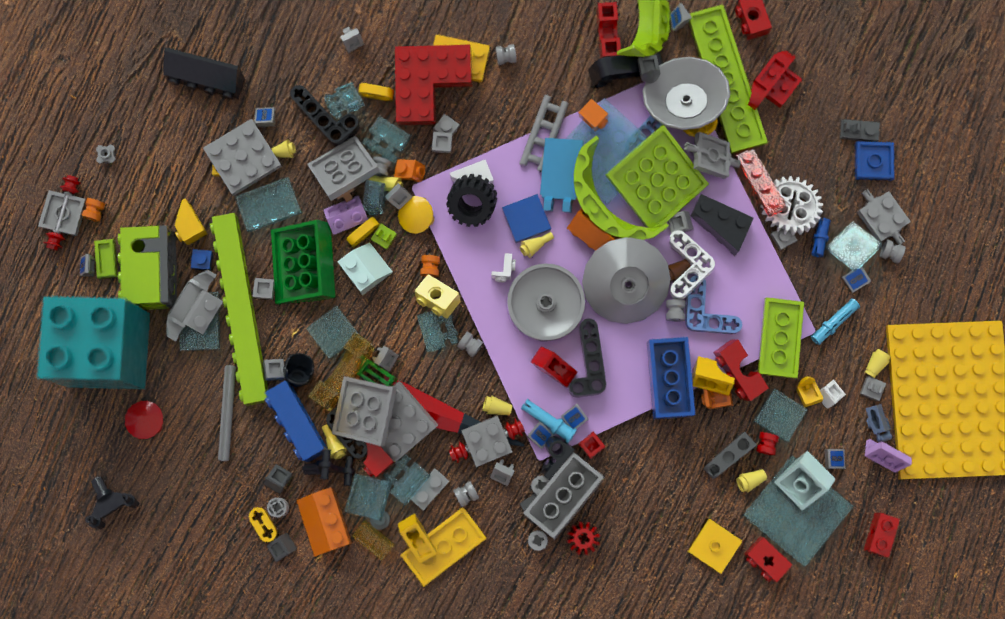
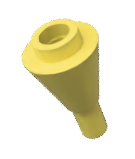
[271,140,296,158]
[368,175,403,192]
[520,232,554,258]
[322,424,347,460]

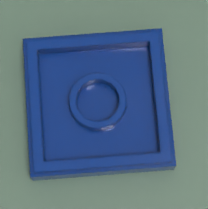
[855,141,894,181]
[502,194,551,243]

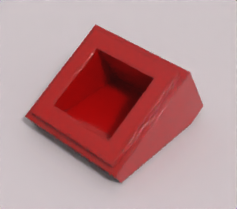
[578,431,606,460]

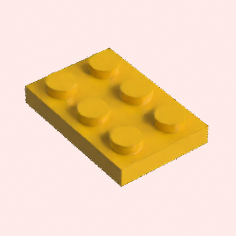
[433,35,490,83]

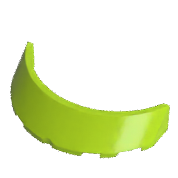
[617,0,670,57]
[574,135,669,240]

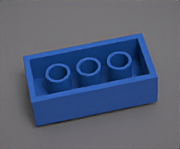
[647,337,695,420]
[265,380,328,463]

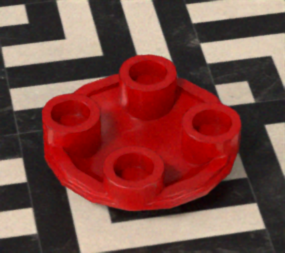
[125,401,163,439]

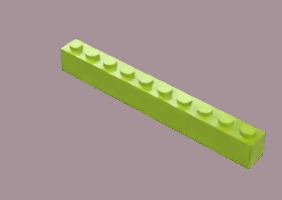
[210,213,268,406]

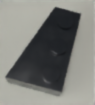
[690,194,754,256]

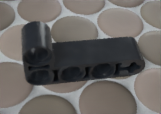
[588,51,664,89]
[290,85,360,147]
[569,318,606,398]

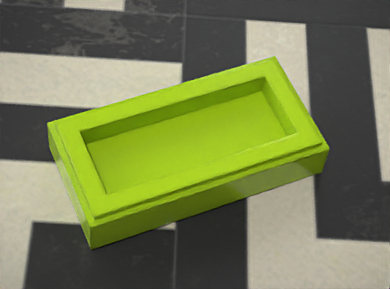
[94,239,118,279]

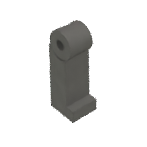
[703,432,756,480]

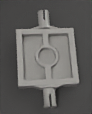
[684,132,741,179]
[857,189,911,245]

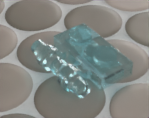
[324,82,365,119]
[362,116,411,163]
[417,311,459,352]
[381,454,431,505]

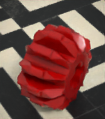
[567,522,600,555]

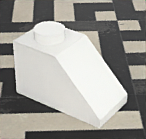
[450,160,494,185]

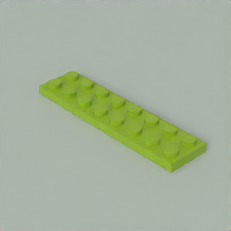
[688,5,768,154]

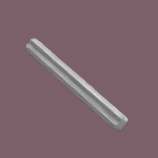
[218,365,236,461]

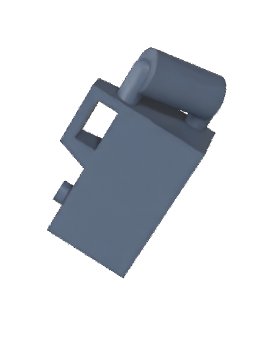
[866,404,892,442]

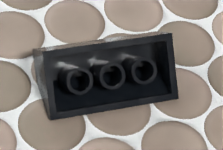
[163,47,245,100]

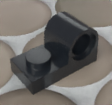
[541,436,574,480]

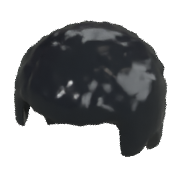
[283,353,314,387]

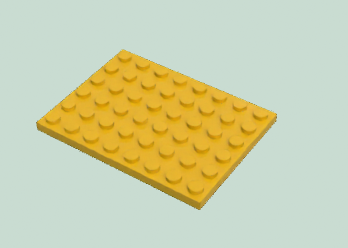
[886,321,1005,479]

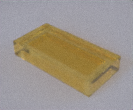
[352,520,395,561]

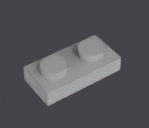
[409,468,449,511]

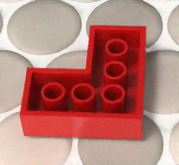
[395,44,472,126]

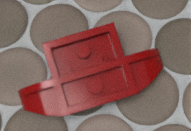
[748,51,802,110]

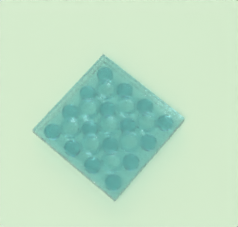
[566,98,648,205]
[743,455,854,567]

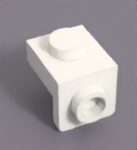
[491,253,516,282]

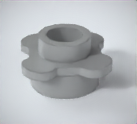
[96,145,115,164]

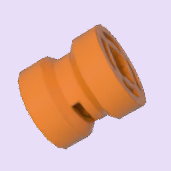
[81,198,106,222]
[420,255,440,277]

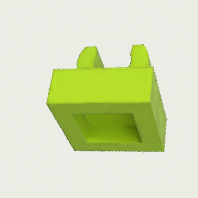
[371,224,397,250]

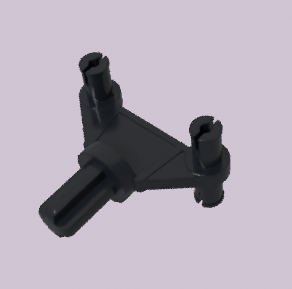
[302,449,355,486]
[85,476,139,530]

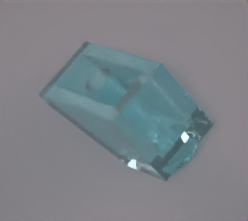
[363,180,388,216]

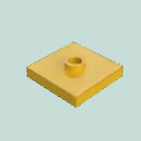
[687,519,742,574]

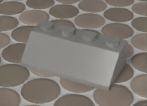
[524,452,604,540]

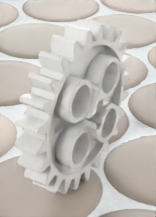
[760,176,823,236]

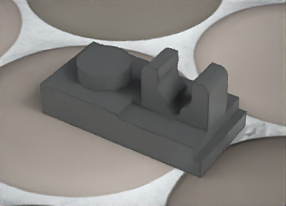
[840,119,880,142]

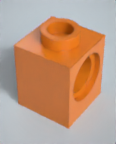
[578,99,609,132]

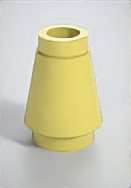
[865,349,891,378]
[482,395,512,416]
[736,469,767,492]

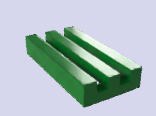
[357,359,398,387]

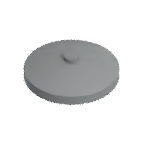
[507,264,585,341]

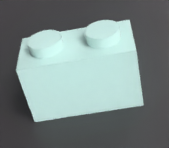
[337,243,393,295]
[774,451,836,510]

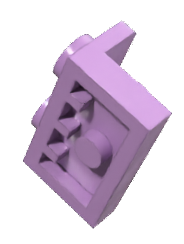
[323,196,368,234]
[865,439,912,472]

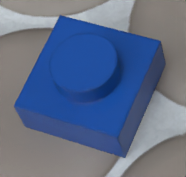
[190,249,213,271]

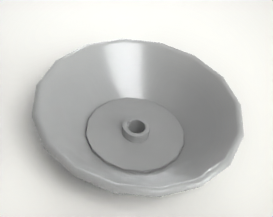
[643,57,730,130]
[582,237,671,324]

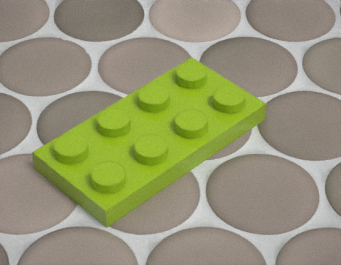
[758,297,804,379]

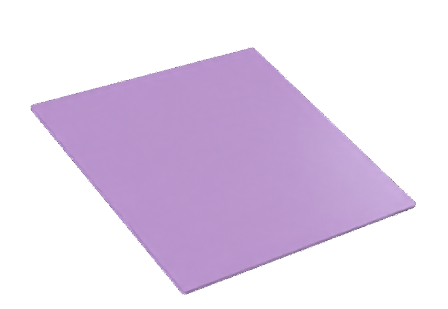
[412,82,815,460]

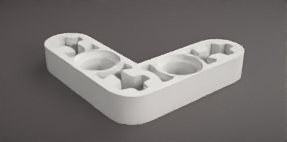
[669,230,715,300]

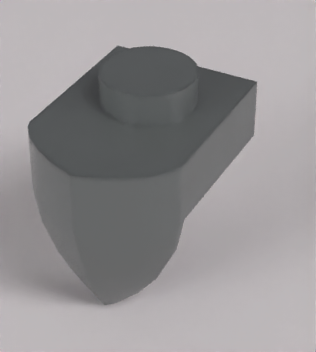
[637,55,660,84]

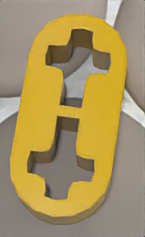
[358,83,394,101]
[346,217,380,247]
[249,508,278,542]

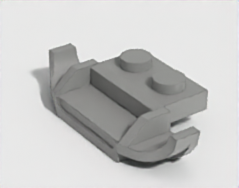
[166,270,223,341]

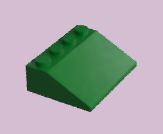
[271,220,336,304]

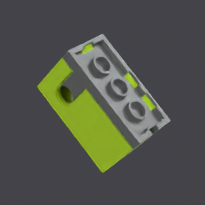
[118,225,177,310]

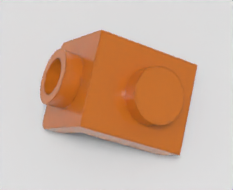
[394,160,426,183]
[701,389,733,410]

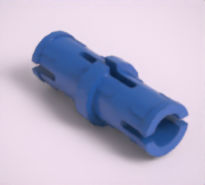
[811,218,831,258]

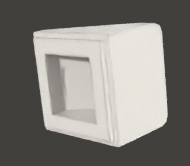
[820,379,846,408]

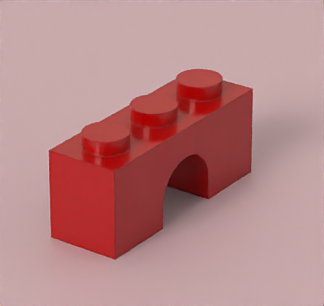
[596,2,621,59]
[713,339,769,401]

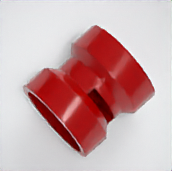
[756,432,779,456]

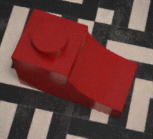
[530,346,577,387]
[363,442,395,478]

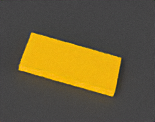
[401,507,487,587]

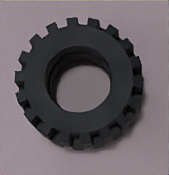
[446,174,497,227]

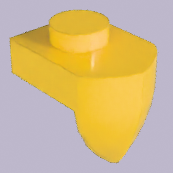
[796,376,824,407]

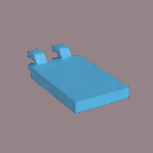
[540,138,584,213]

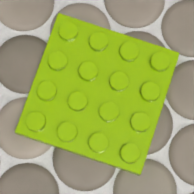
[605,125,709,228]

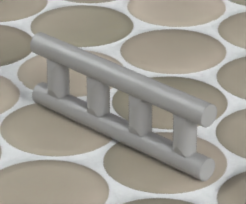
[519,95,569,172]

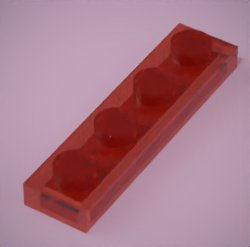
[735,147,787,217]

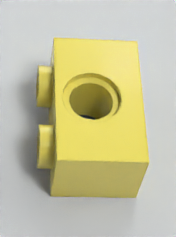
[414,274,461,319]

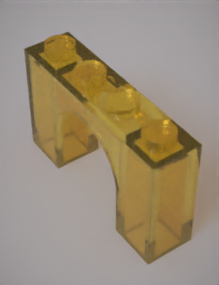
[308,332,375,411]

